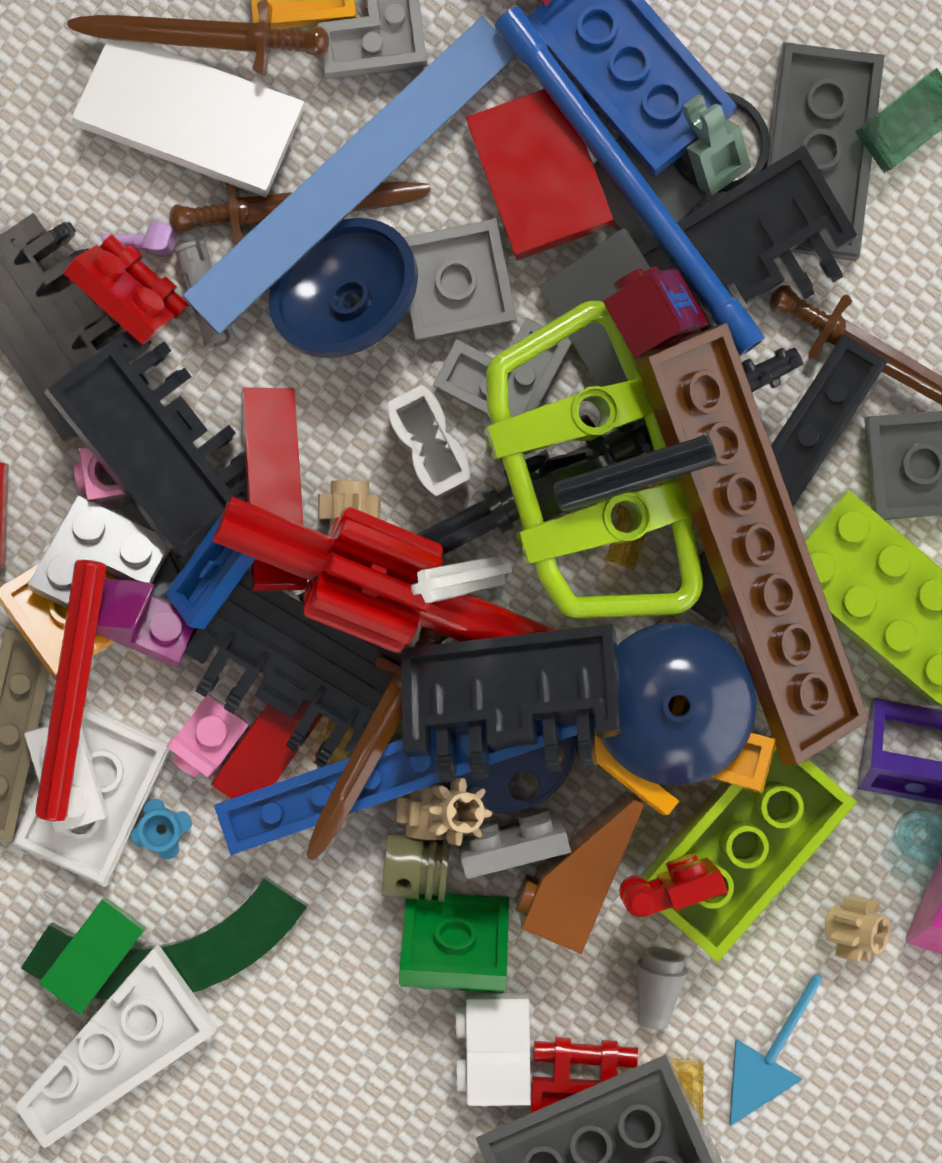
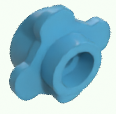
[131,799,192,859]

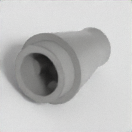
[637,947,688,1030]

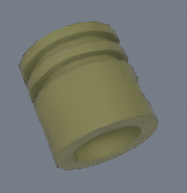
[382,834,450,902]

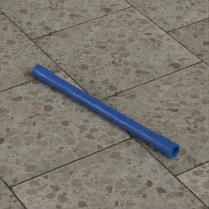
[495,6,766,357]

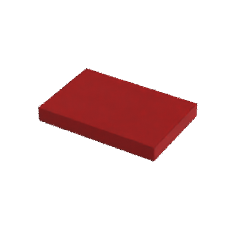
[465,89,614,261]

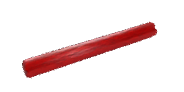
[35,559,107,822]

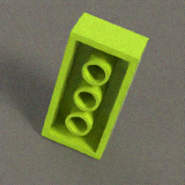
[803,490,942,707]
[639,729,858,963]

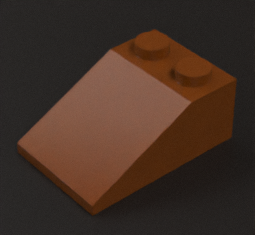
[514,791,644,954]

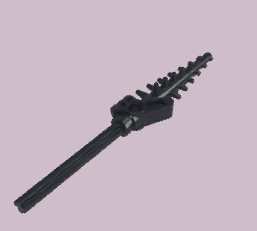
[297,347,803,600]

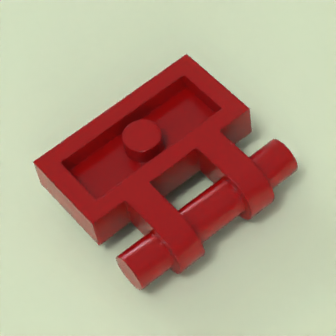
[63,234,189,345]
[619,853,728,918]
[530,1037,638,1114]

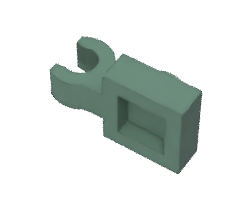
[683,94,751,196]

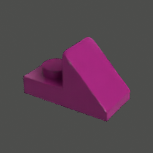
[96,579,195,668]

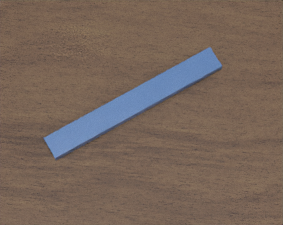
[182,16,516,335]

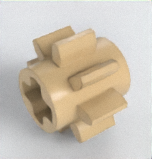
[318,480,381,527]
[421,777,492,846]
[395,784,459,840]
[825,896,890,963]

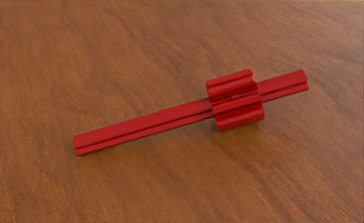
[213,496,676,713]

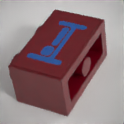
[602,266,709,358]

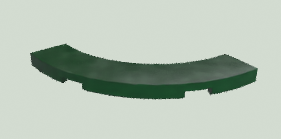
[21,877,309,1000]

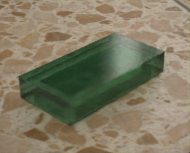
[855,68,942,173]

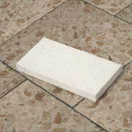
[72,39,304,198]

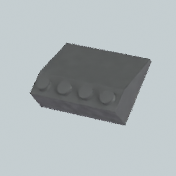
[476,1054,723,1163]

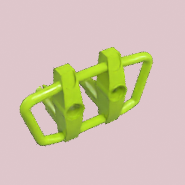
[484,301,703,618]

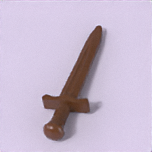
[67,0,329,77]
[169,182,431,246]
[770,285,942,405]
[307,626,449,861]

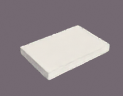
[11,704,171,887]

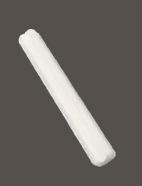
[411,556,512,603]

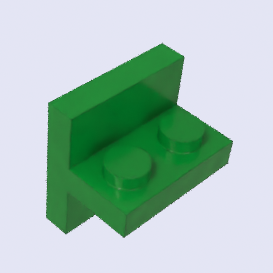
[399,893,510,993]

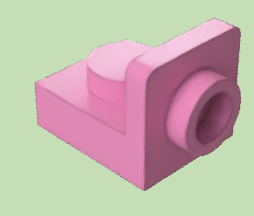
[166,694,251,778]

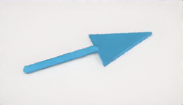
[730,974,822,1126]

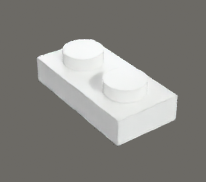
[24,725,108,833]

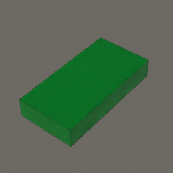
[39,897,146,1015]

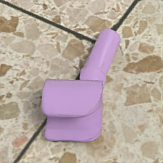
[102,221,178,257]

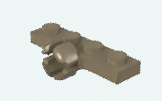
[0,627,50,842]

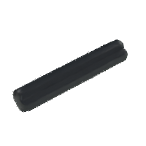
[554,435,717,511]

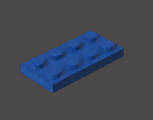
[527,0,737,177]

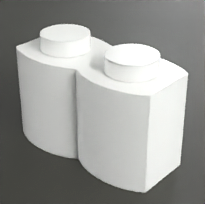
[388,385,470,500]
[456,993,531,1106]

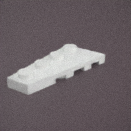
[14,943,217,1149]

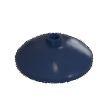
[269,218,418,358]
[593,622,756,786]

